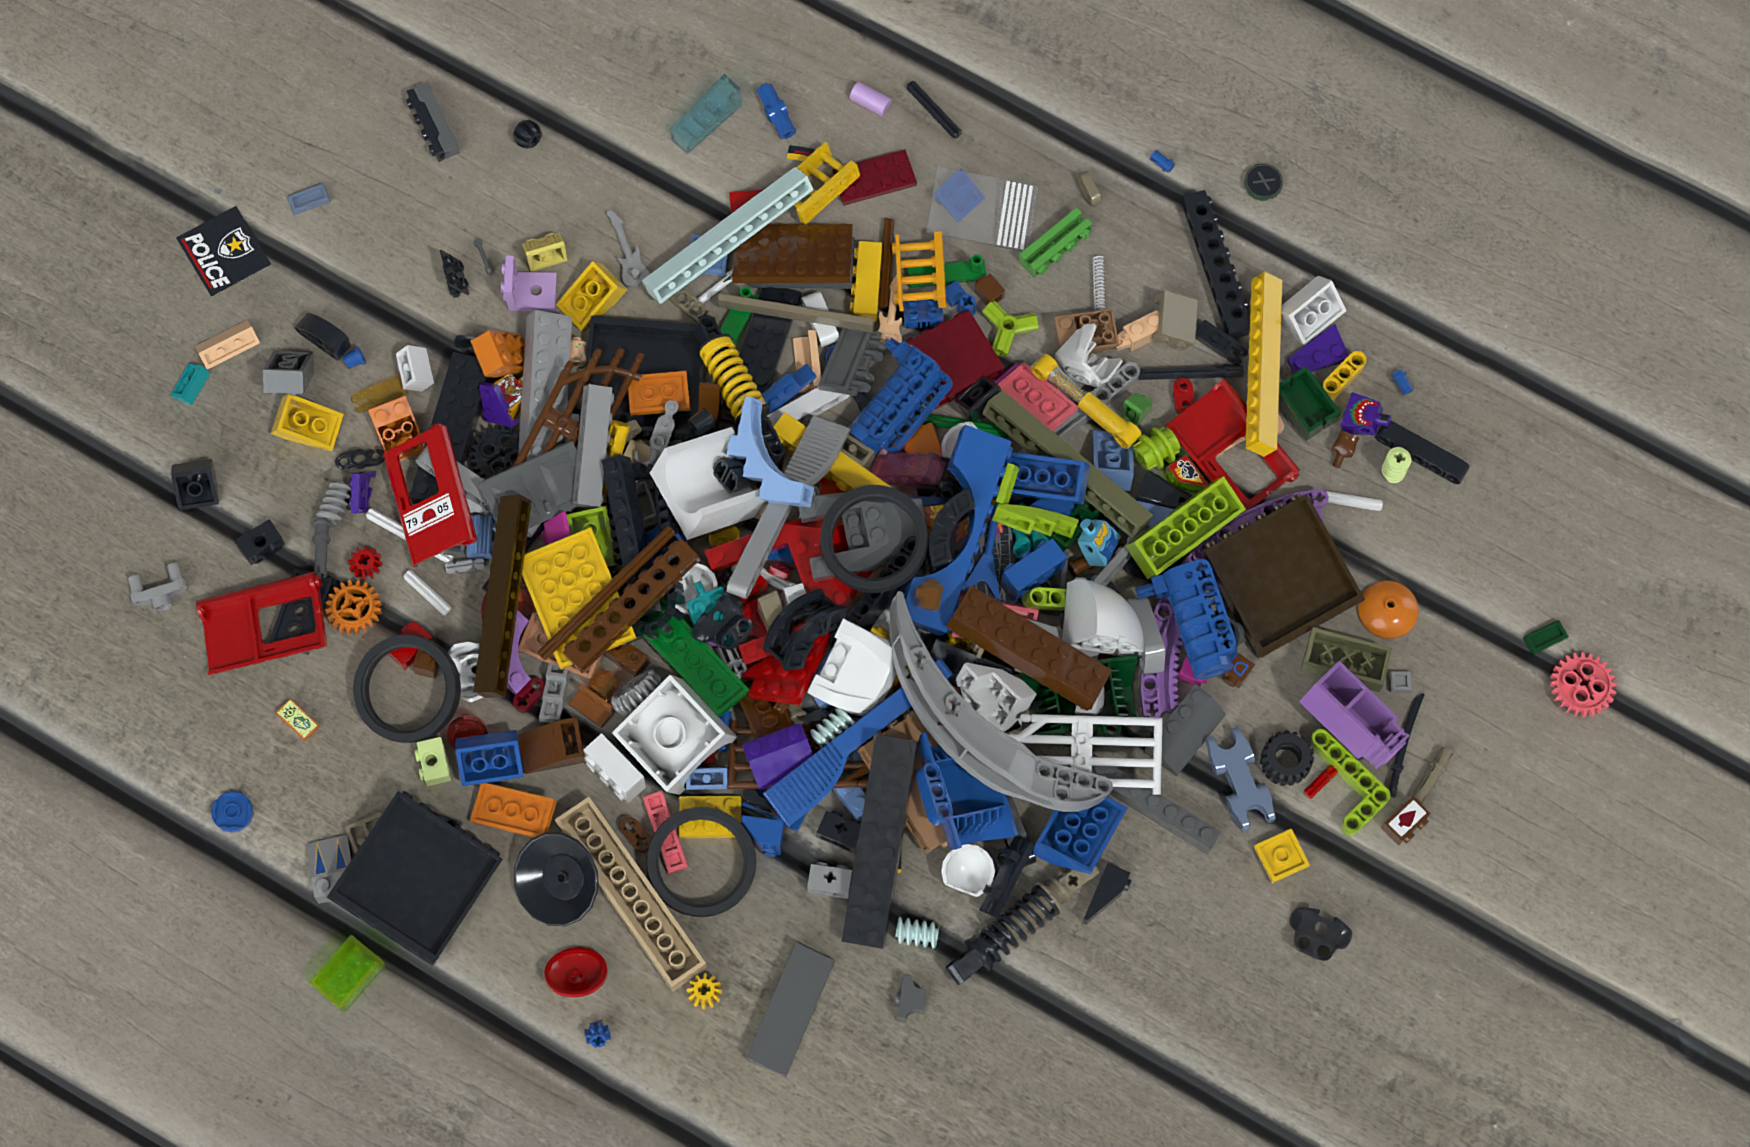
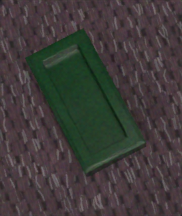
[1523,620,1569,656]

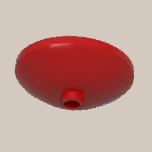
[544,947,608,998]

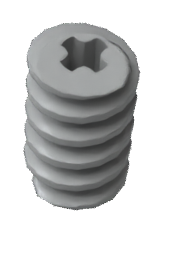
[316,481,352,526]

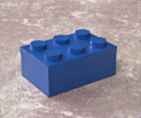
[1000,538,1067,602]
[455,730,523,786]

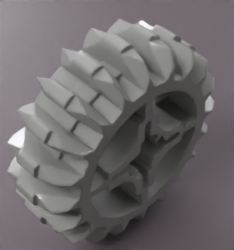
[611,670,662,716]

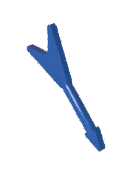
[964,502,1000,599]

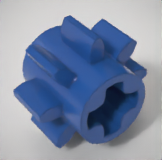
[584,1021,611,1048]

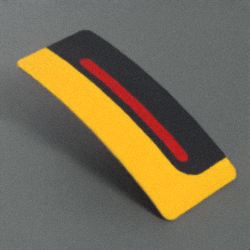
[786,145,815,161]

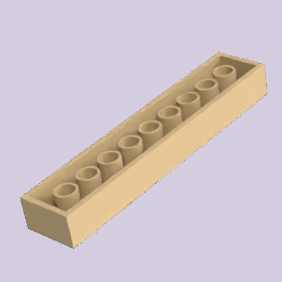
[555,797,707,992]

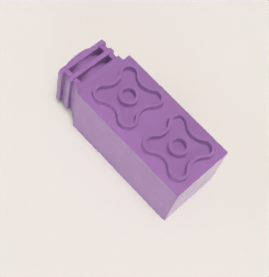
[1299,661,1410,769]

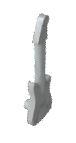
[607,210,650,288]

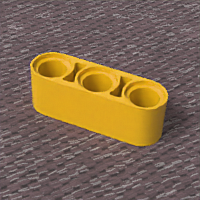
[1322,351,1367,400]

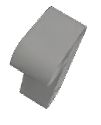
[1126,597,1165,675]

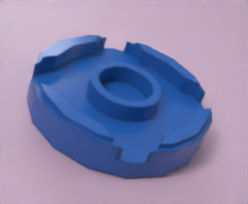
[211,791,254,833]

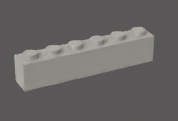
[572,384,614,508]

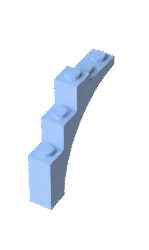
[727,396,814,507]

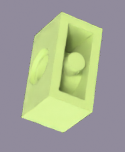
[415,737,451,786]

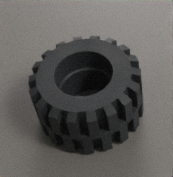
[1260,730,1314,786]

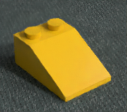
[556,261,628,331]
[271,393,344,451]

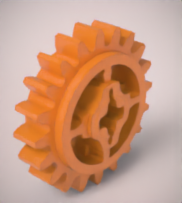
[325,580,382,635]

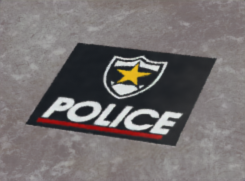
[176,206,272,297]

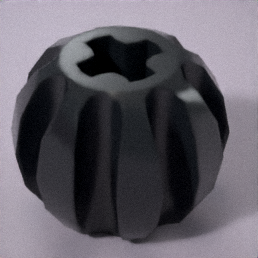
[513,120,542,149]

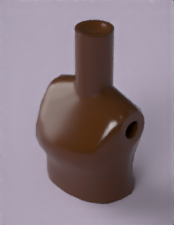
[1332,430,1360,469]

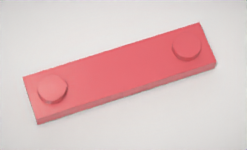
[643,790,688,874]

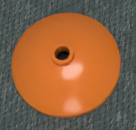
[1358,581,1419,639]

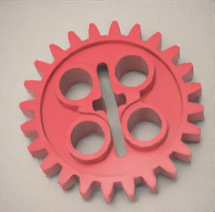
[1549,652,1617,718]

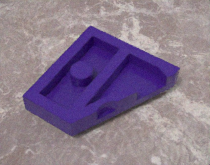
[479,382,518,427]
[349,471,376,514]

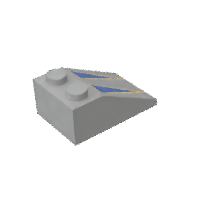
[307,835,353,904]

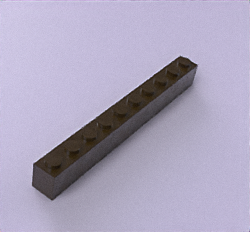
[473,495,532,698]

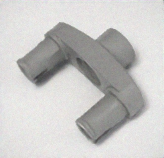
[128,563,187,612]

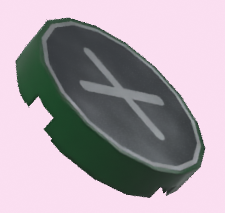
[1244,164,1283,201]

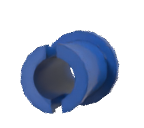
[1150,150,1175,173]
[1392,369,1414,396]

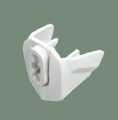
[1055,323,1123,388]
[448,642,484,702]

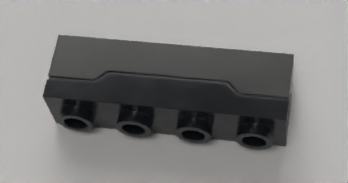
[405,82,460,162]

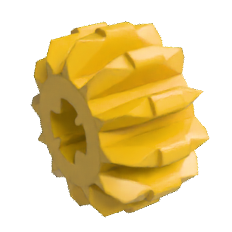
[687,973,723,1010]

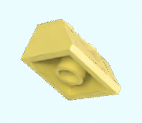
[522,233,568,272]

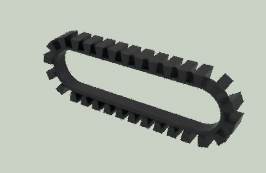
[607,462,686,639]

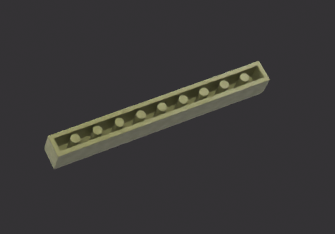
[982,390,1153,539]

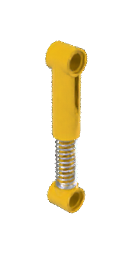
[1031,354,1142,449]

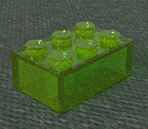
[309,935,386,1014]

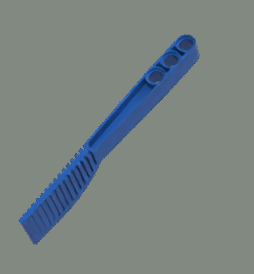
[763,657,953,827]

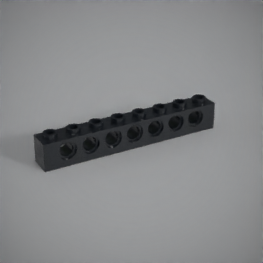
[1181,190,1250,339]

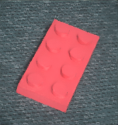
[998,362,1078,431]

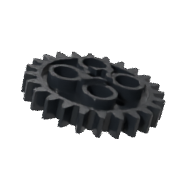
[470,425,520,480]

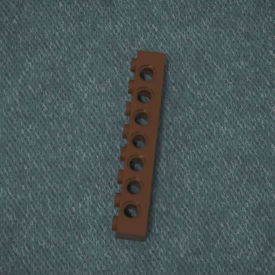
[563,539,700,673]

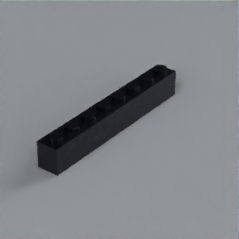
[602,454,662,617]

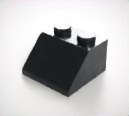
[954,375,1002,423]
[171,459,219,510]

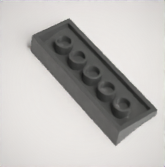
[747,942,835,1077]

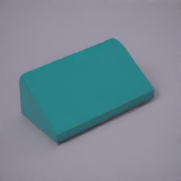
[170,363,210,405]

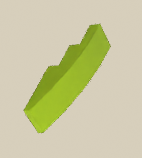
[992,504,1079,538]

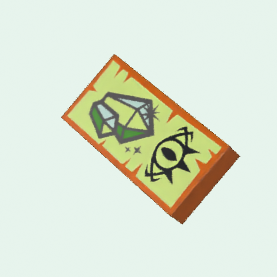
[276,699,319,741]

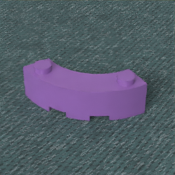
[507,610,531,695]

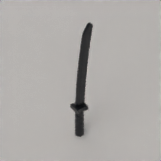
[1389,693,1425,798]

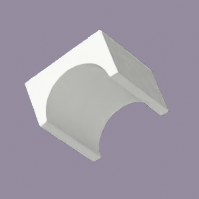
[650,427,764,540]
[612,675,737,795]

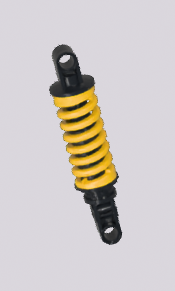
[693,314,785,466]

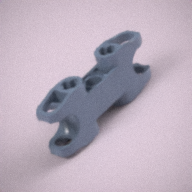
[1205,727,1276,832]

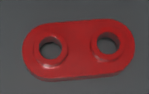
[1173,378,1195,415]

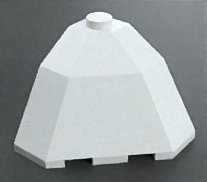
[956,663,1036,732]

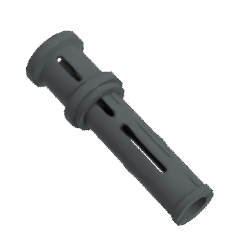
[312,518,331,579]

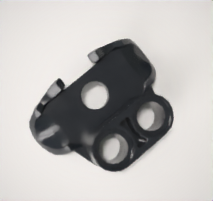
[691,592,753,650]
[1289,907,1352,961]

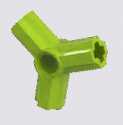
[982,301,1039,357]

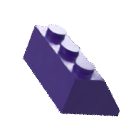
[742,723,813,790]

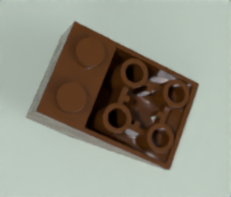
[518,717,586,774]

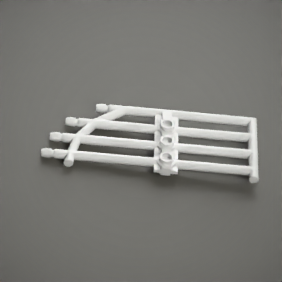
[1008,714,1163,795]

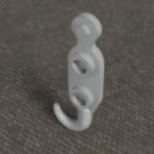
[634,400,679,467]

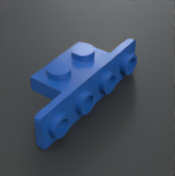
[761,364,817,414]

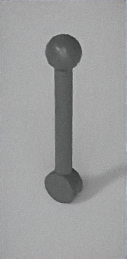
[474,239,494,274]

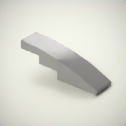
[539,664,570,723]

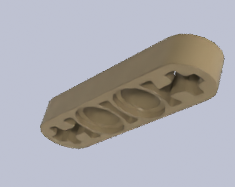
[668,287,720,327]

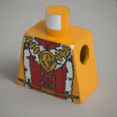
[493,374,523,420]

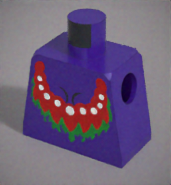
[1341,392,1391,435]

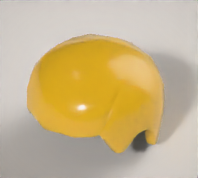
[709,526,740,548]

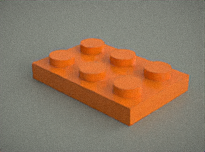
[628,371,690,416]

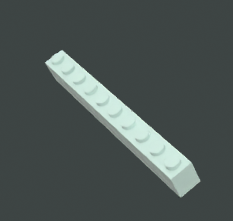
[642,167,814,304]

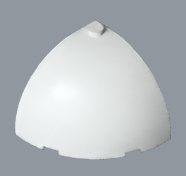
[1062,577,1144,658]

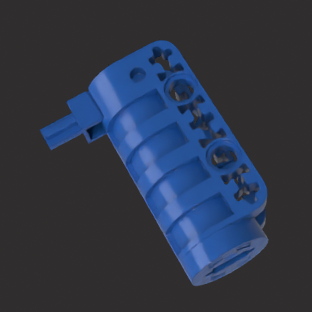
[1135,559,1238,680]

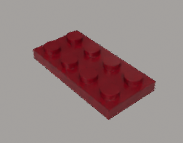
[832,149,917,206]

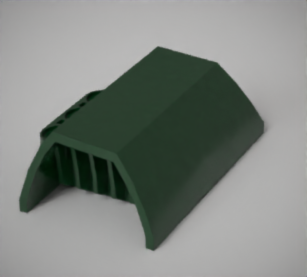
[1021,654,1150,747]

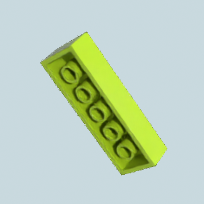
[1125,476,1246,579]

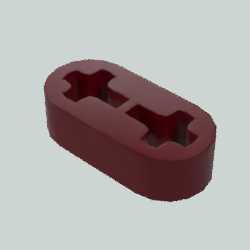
[513,678,545,713]

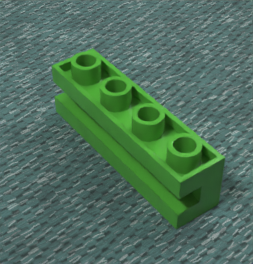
[1018,208,1092,278]

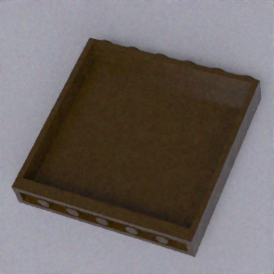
[1200,493,1365,658]

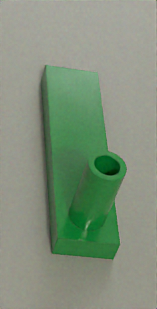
[907,254,987,288]
[720,286,759,345]

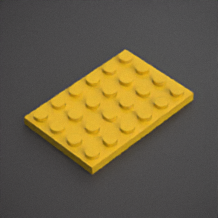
[522,527,636,670]

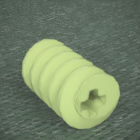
[1381,447,1412,483]

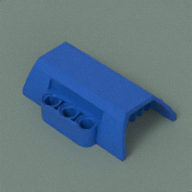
[915,732,1018,850]

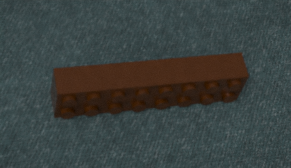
[946,586,1112,711]

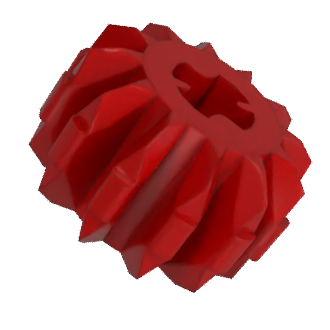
[348,546,383,580]

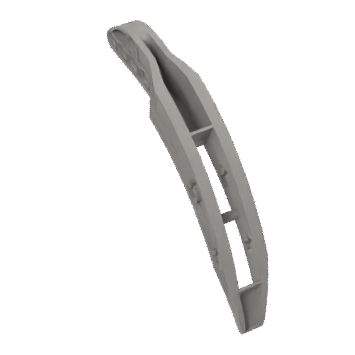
[889,591,1113,812]

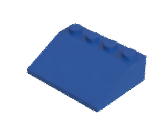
[1033,797,1128,874]

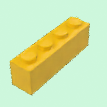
[850,241,882,322]

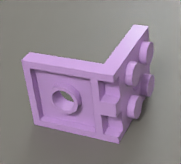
[501,256,557,312]

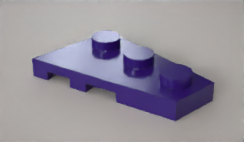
[1287,324,1349,374]

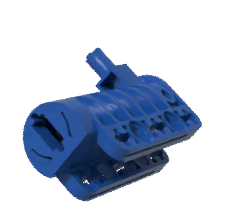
[848,337,953,455]

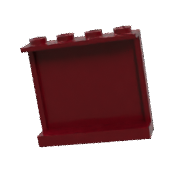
[905,310,1004,410]

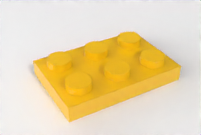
[679,796,741,839]

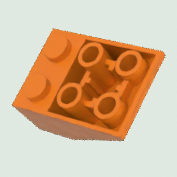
[471,330,525,378]
[367,394,425,462]

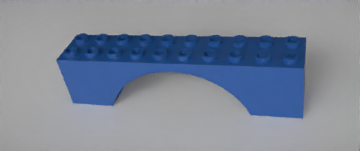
[904,425,1013,636]

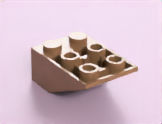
[1053,309,1119,356]

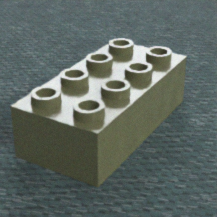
[1301,627,1392,692]

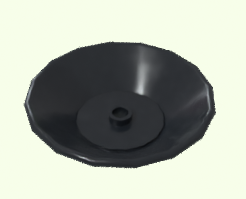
[514,832,599,927]

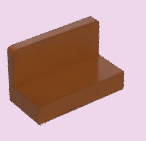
[569,683,614,729]

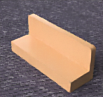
[195,320,260,370]
[793,330,821,394]

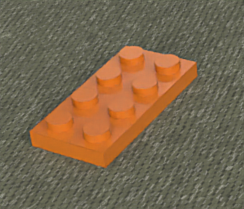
[470,783,557,838]

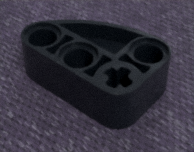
[294,313,351,361]

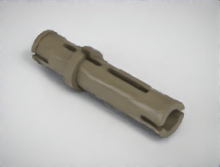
[1411,747,1454,804]

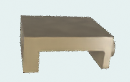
[1152,290,1198,350]

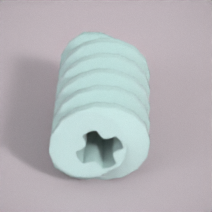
[810,708,855,748]
[895,917,940,949]

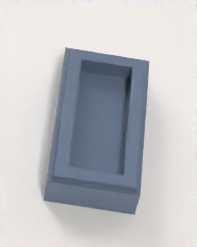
[287,183,331,216]

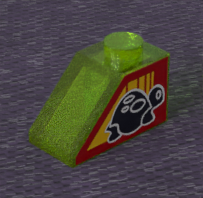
[1165,454,1208,493]

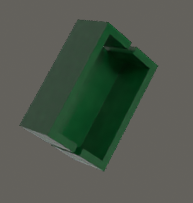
[1278,366,1341,441]

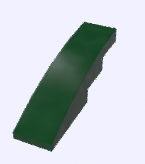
[1049,499,1101,552]

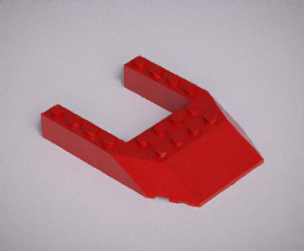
[705,516,880,667]

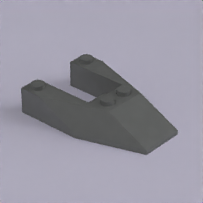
[798,492,929,582]

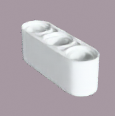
[801,291,839,347]

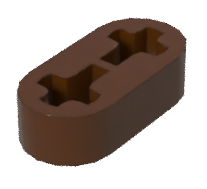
[620,817,651,853]

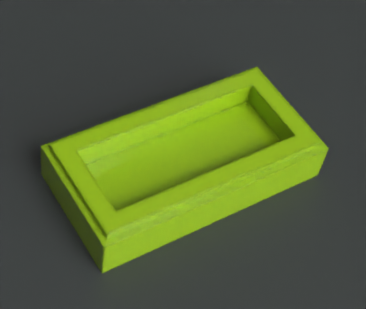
[995,463,1019,504]

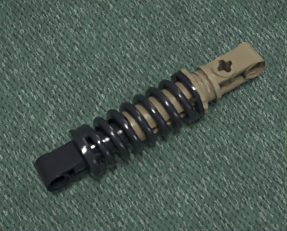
[945,866,1100,985]

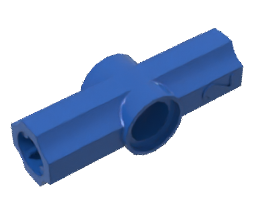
[757,83,796,139]

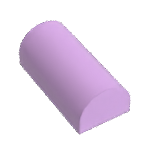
[850,81,892,117]

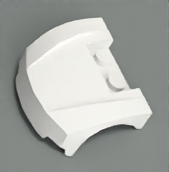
[807,619,897,716]

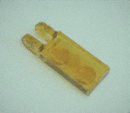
[350,374,409,413]

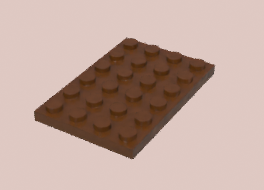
[732,224,853,283]

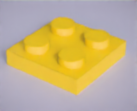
[1254,829,1310,884]

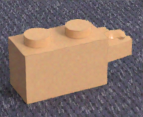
[1115,310,1159,352]

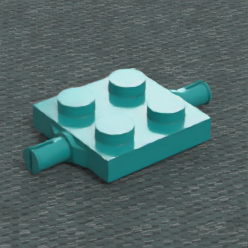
[685,580,728,643]

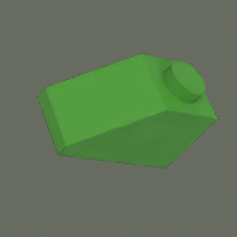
[1121,393,1153,427]

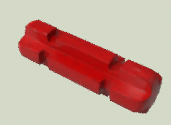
[1304,765,1338,799]

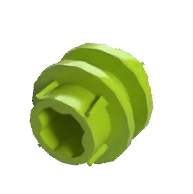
[1133,427,1180,470]

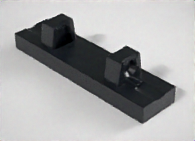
[979,837,1035,919]

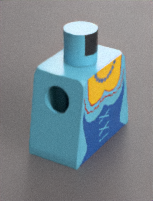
[1078,519,1121,567]

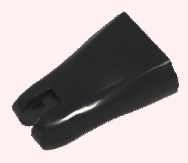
[713,458,760,494]
[1135,469,1192,509]

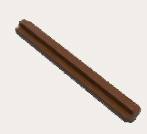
[878,218,895,309]

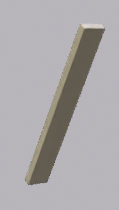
[718,293,874,333]

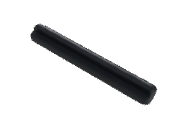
[907,81,962,139]

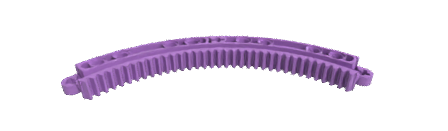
[1139,489,1329,718]

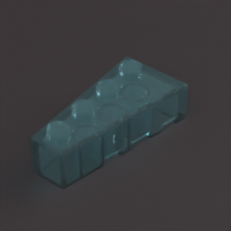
[670,74,742,154]

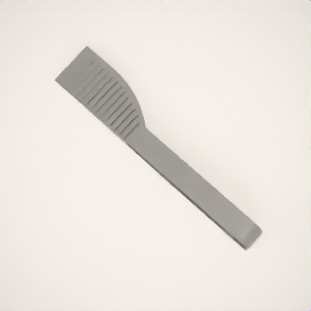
[997,362,1140,485]
[727,415,851,599]

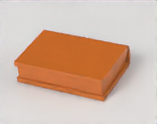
[899,423,943,481]

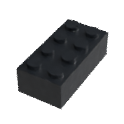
[930,637,1014,688]

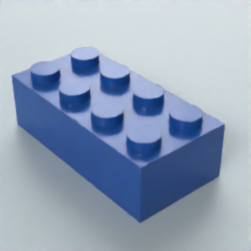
[1002,452,1090,505]

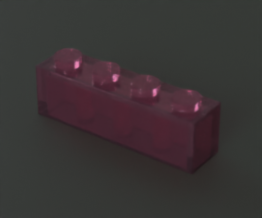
[871,452,946,485]

